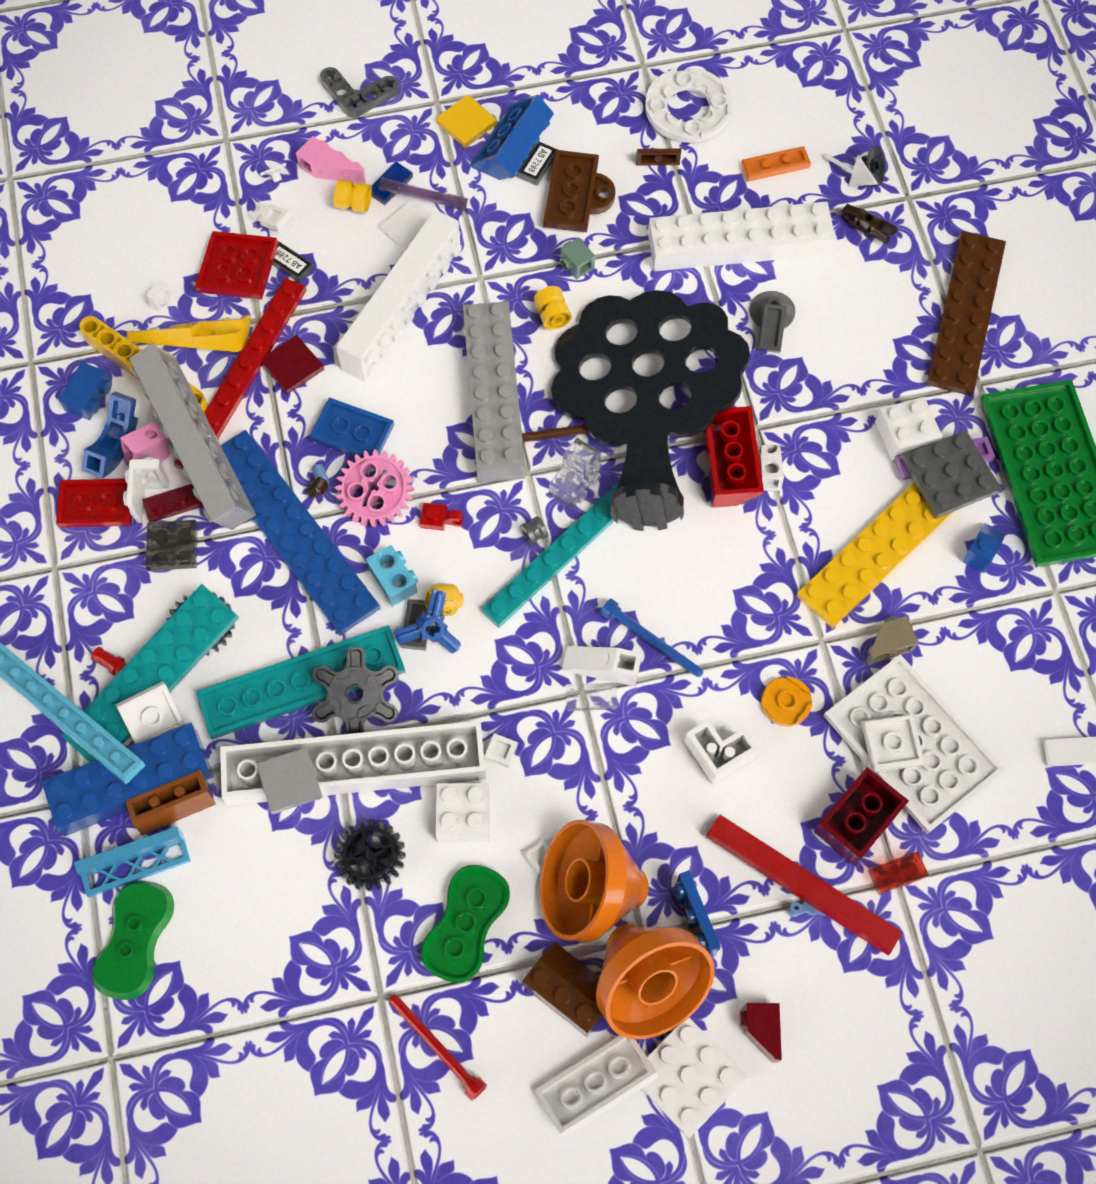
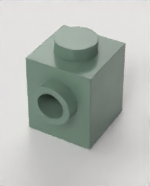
[560,237,595,280]

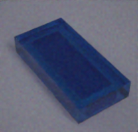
[372,162,413,205]

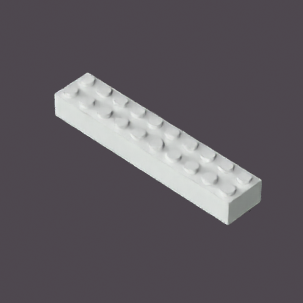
[220,721,486,806]

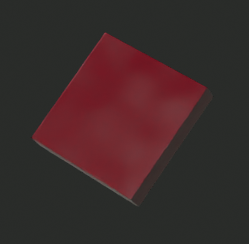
[261,335,325,395]

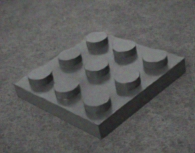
[901,430,1002,519]

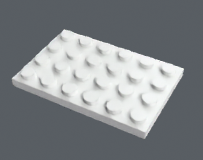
[823,654,1005,834]

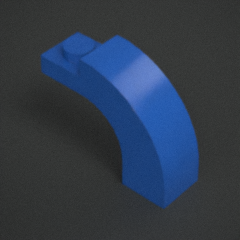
[82,391,138,478]

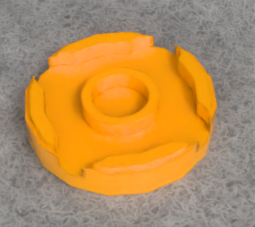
[761,677,812,727]

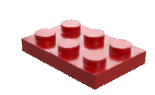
[56,478,132,528]

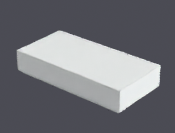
[1043,737,1096,767]

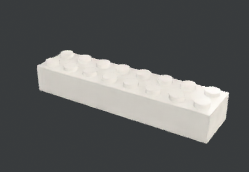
[648,202,836,271]
[336,210,462,382]

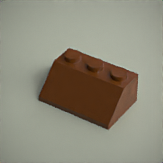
[522,942,603,1037]

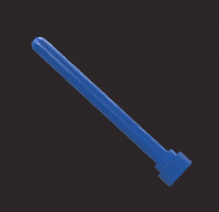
[600,598,704,677]

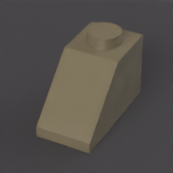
[865,616,919,666]

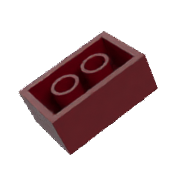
[814,767,909,866]

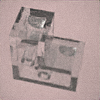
[549,438,602,509]

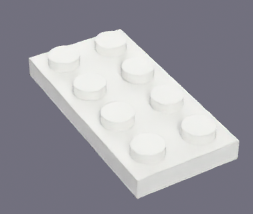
[535,1036,659,1139]

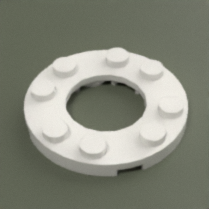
[645,68,732,143]

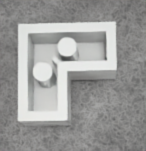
[684,720,759,784]

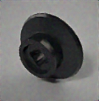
[861,145,886,186]

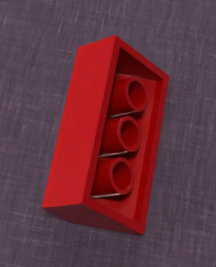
[703,406,764,508]

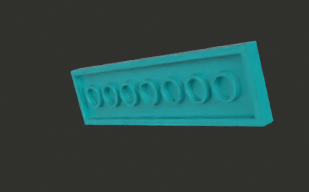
[61,583,240,763]
[196,625,406,740]

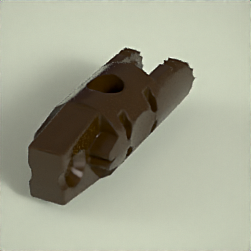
[841,204,898,244]

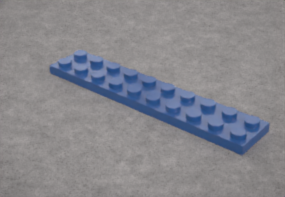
[221,430,381,636]

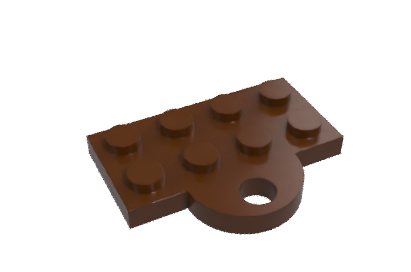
[543,150,616,233]

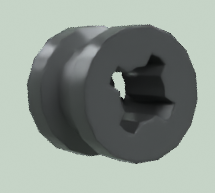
[520,516,549,546]

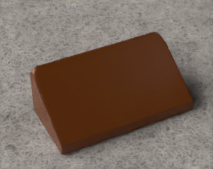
[636,148,681,166]

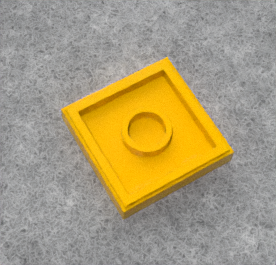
[436,94,497,148]

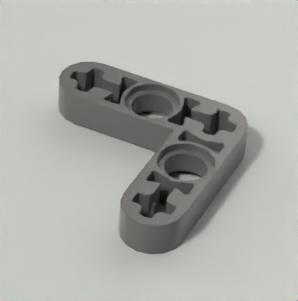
[320,67,399,118]

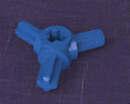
[394,589,461,654]

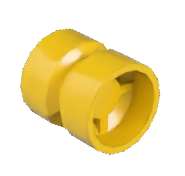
[334,179,372,213]
[534,286,572,330]

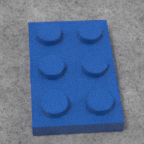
[309,397,395,459]
[673,870,721,958]

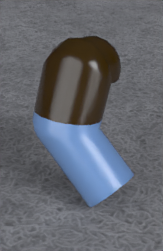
[307,464,330,498]

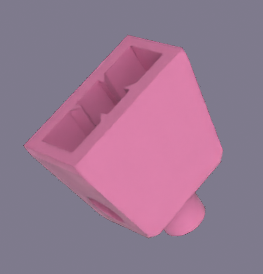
[120,423,171,467]

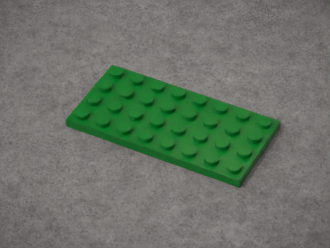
[980,380,1096,568]

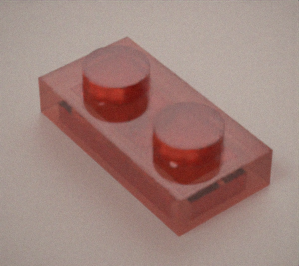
[868,851,929,896]

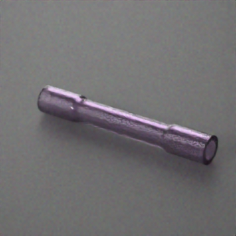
[379,177,468,211]

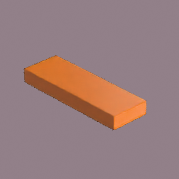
[741,146,811,182]

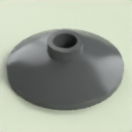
[750,291,796,329]

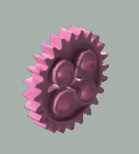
[335,449,414,528]

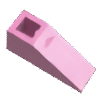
[296,136,366,184]

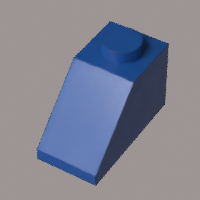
[962,522,1006,573]

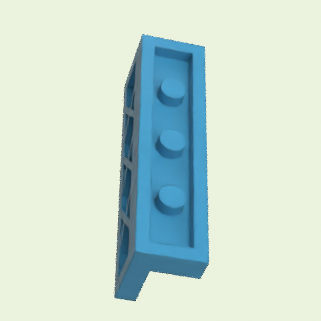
[74,826,191,898]

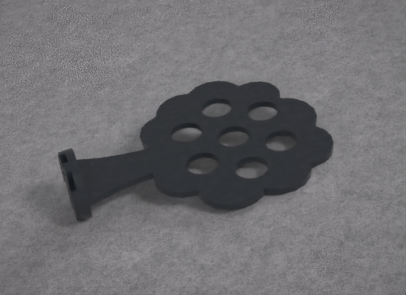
[551,290,750,531]

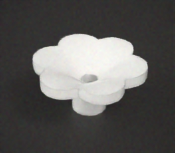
[260,163,286,182]

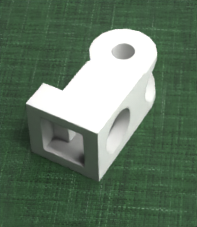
[759,445,784,491]

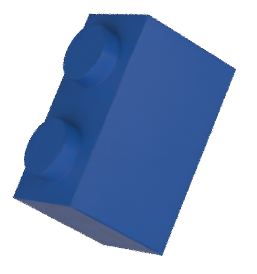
[59,362,112,421]

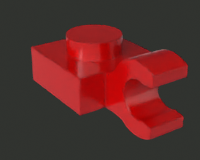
[419,503,463,531]

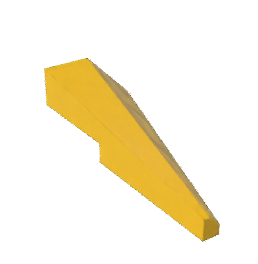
[127,315,251,352]

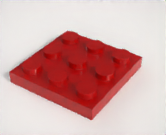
[195,231,279,300]

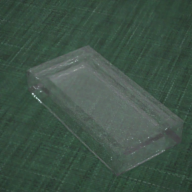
[566,682,618,711]

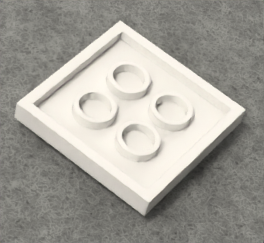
[642,1018,748,1139]

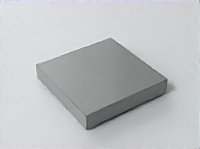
[257,747,323,815]

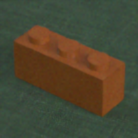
[126,770,216,835]

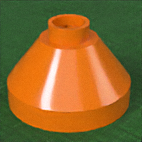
[539,820,649,942]
[596,924,715,1039]

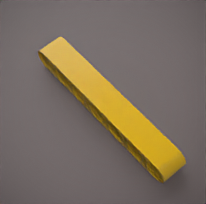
[79,316,208,412]

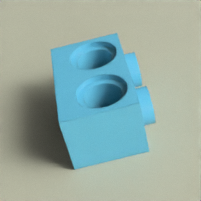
[366,545,419,607]

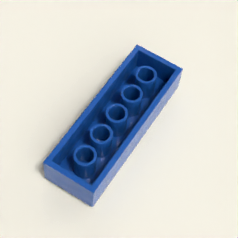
[41,722,214,836]

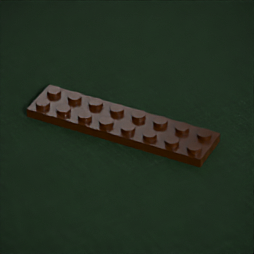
[926,231,1006,396]

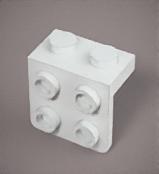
[123,457,170,523]

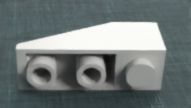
[562,646,642,687]

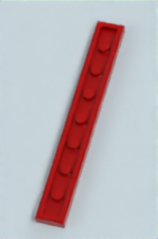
[705,814,902,956]

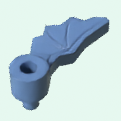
[788,902,826,917]

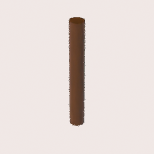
[522,424,589,442]

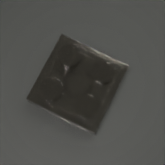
[146,520,198,571]

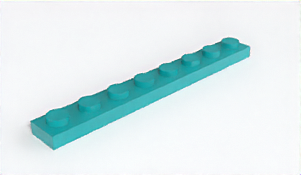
[481,482,619,628]

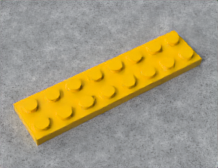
[796,483,955,629]

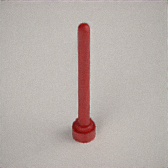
[389,994,488,1101]

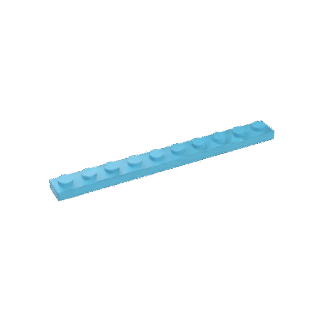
[0,643,146,784]

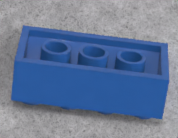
[470,94,554,180]

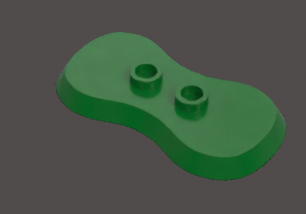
[421,865,510,983]
[92,881,174,1000]

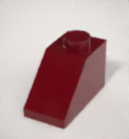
[739,1003,782,1063]

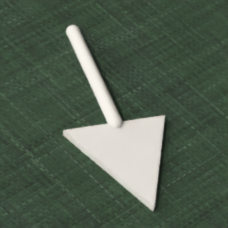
[823,153,878,187]

